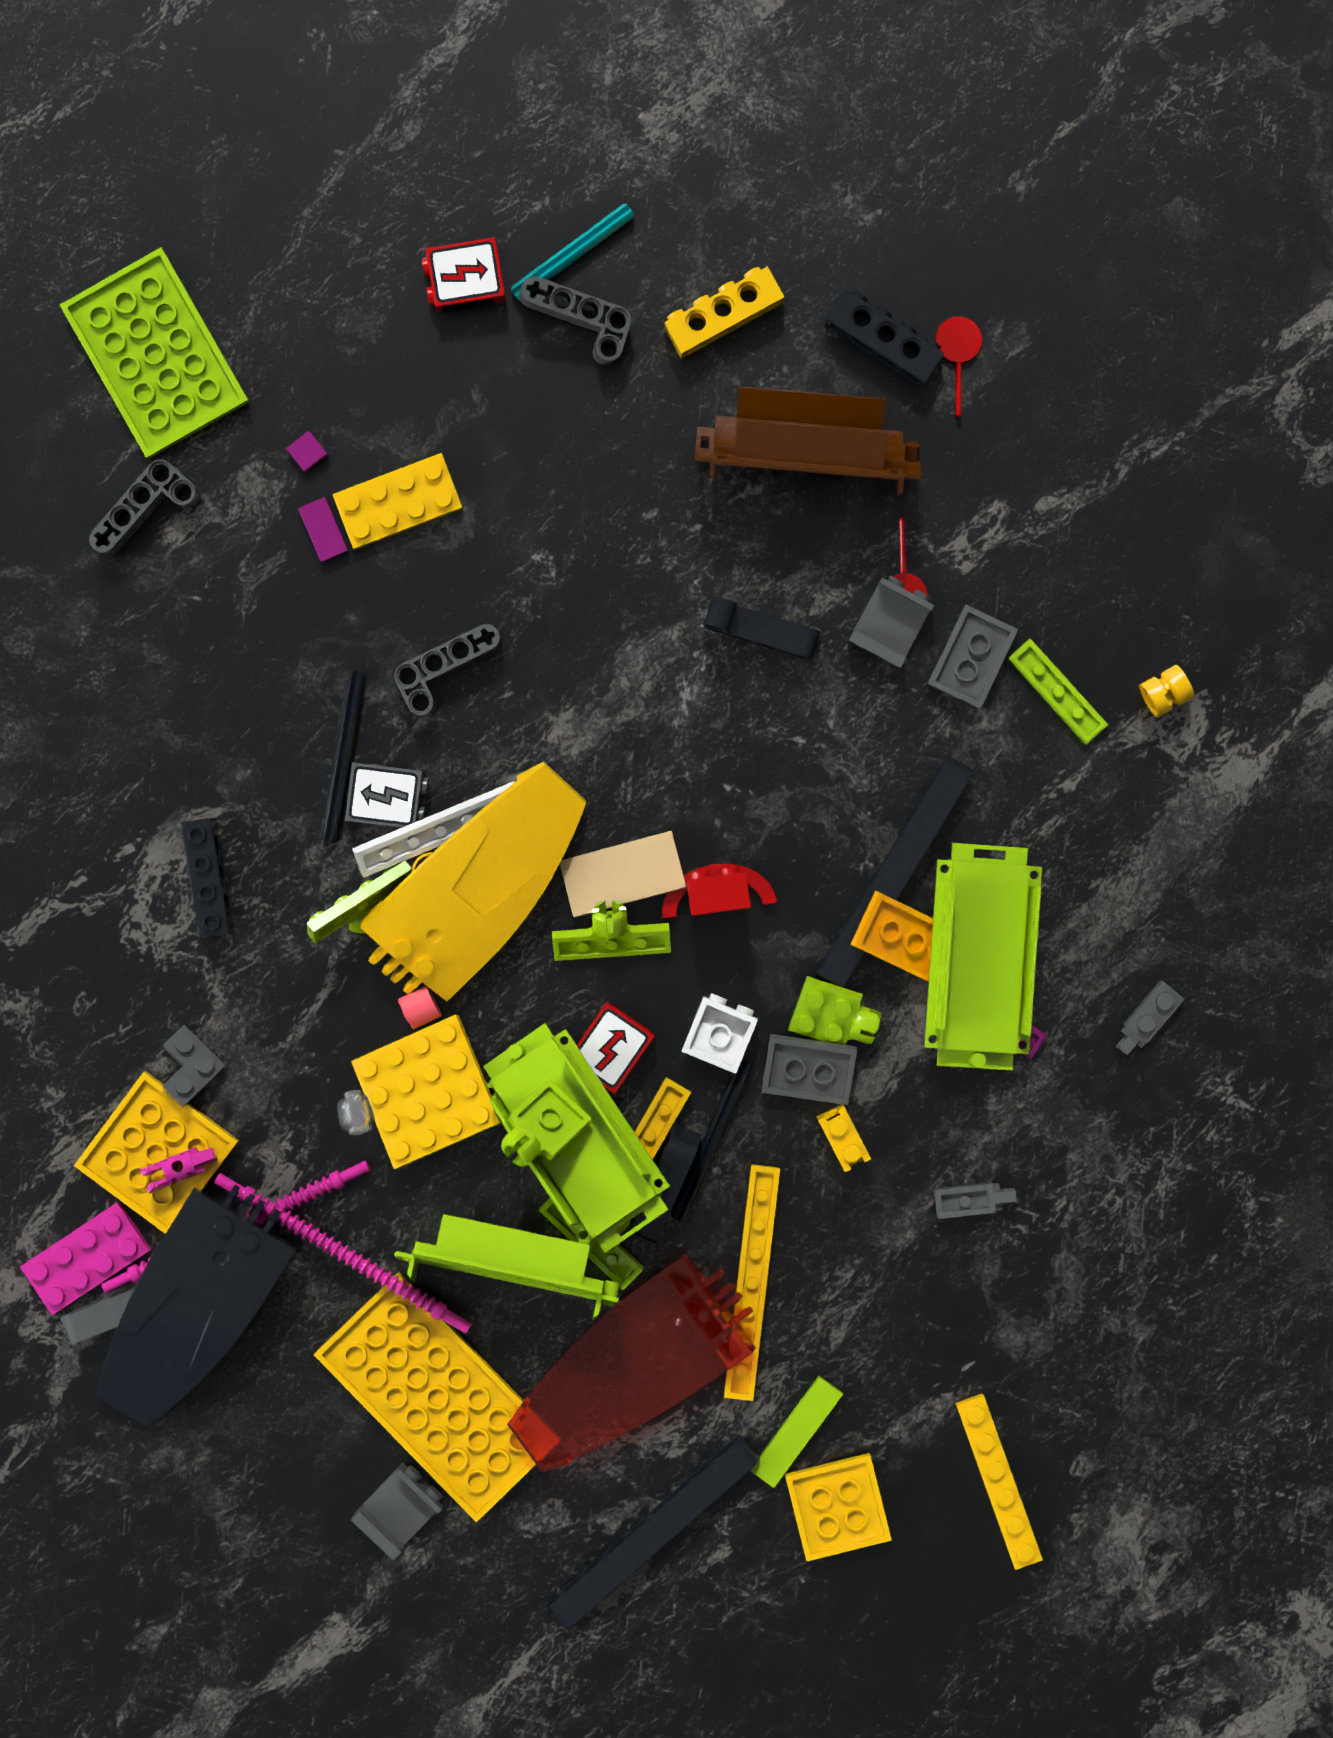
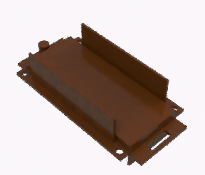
[694,386,922,495]

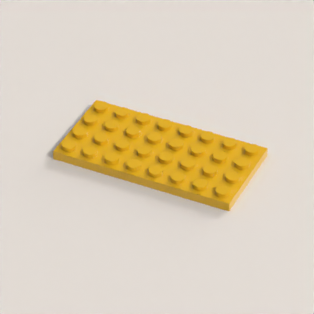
[314,1272,561,1522]

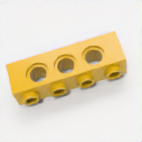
[664,266,784,359]

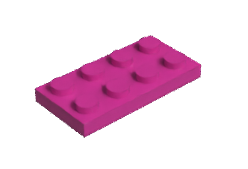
[20,1201,151,1315]

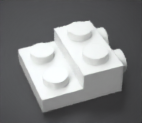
[682,993,758,1074]

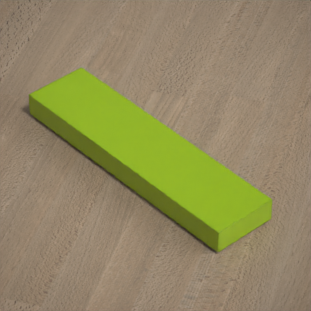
[1007,639,1108,745]
[750,1375,843,1488]

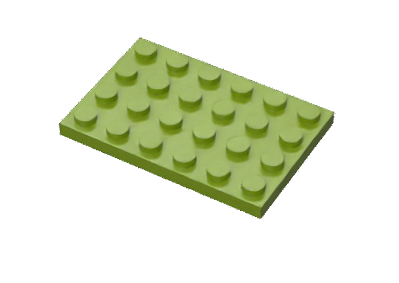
[60,247,249,459]

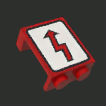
[422,237,506,313]
[577,1001,655,1094]

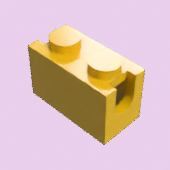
[816,1104,871,1172]

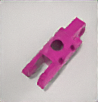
[140,1147,218,1194]

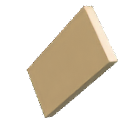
[560,831,687,918]

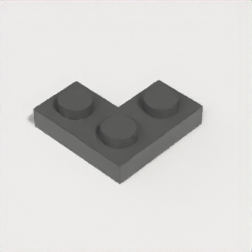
[162,1025,226,1108]

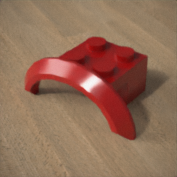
[662,864,777,918]

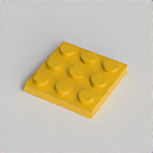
[785,1453,892,1561]

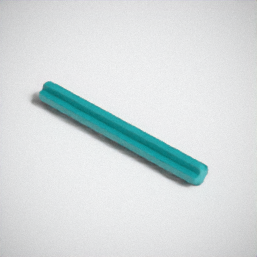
[511,204,634,301]

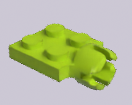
[788,976,881,1045]
[501,1079,592,1166]

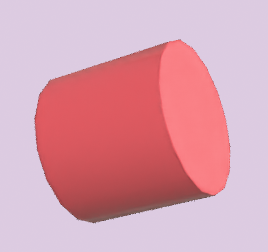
[398,986,442,1029]

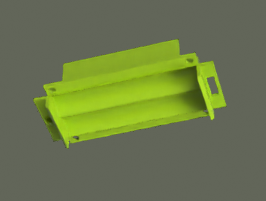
[924,843,1042,1070]
[483,1023,670,1253]
[394,1214,620,1320]

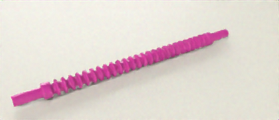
[101,1160,371,1294]
[214,1173,472,1334]

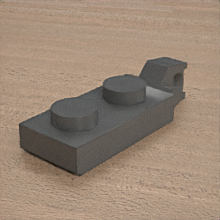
[1115,980,1185,1055]
[934,1182,1017,1219]

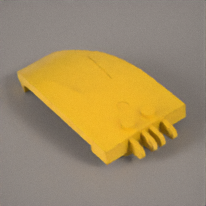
[360,762,586,1002]

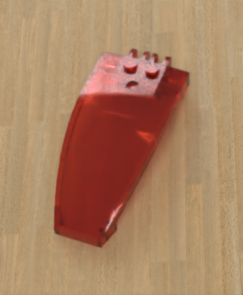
[507,1253,756,1472]

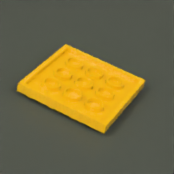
[351,1015,502,1169]
[74,1071,239,1233]

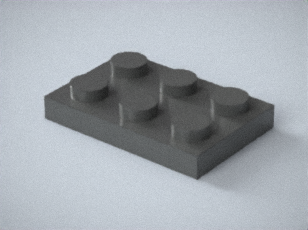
[927,604,1018,709]
[761,1034,857,1105]

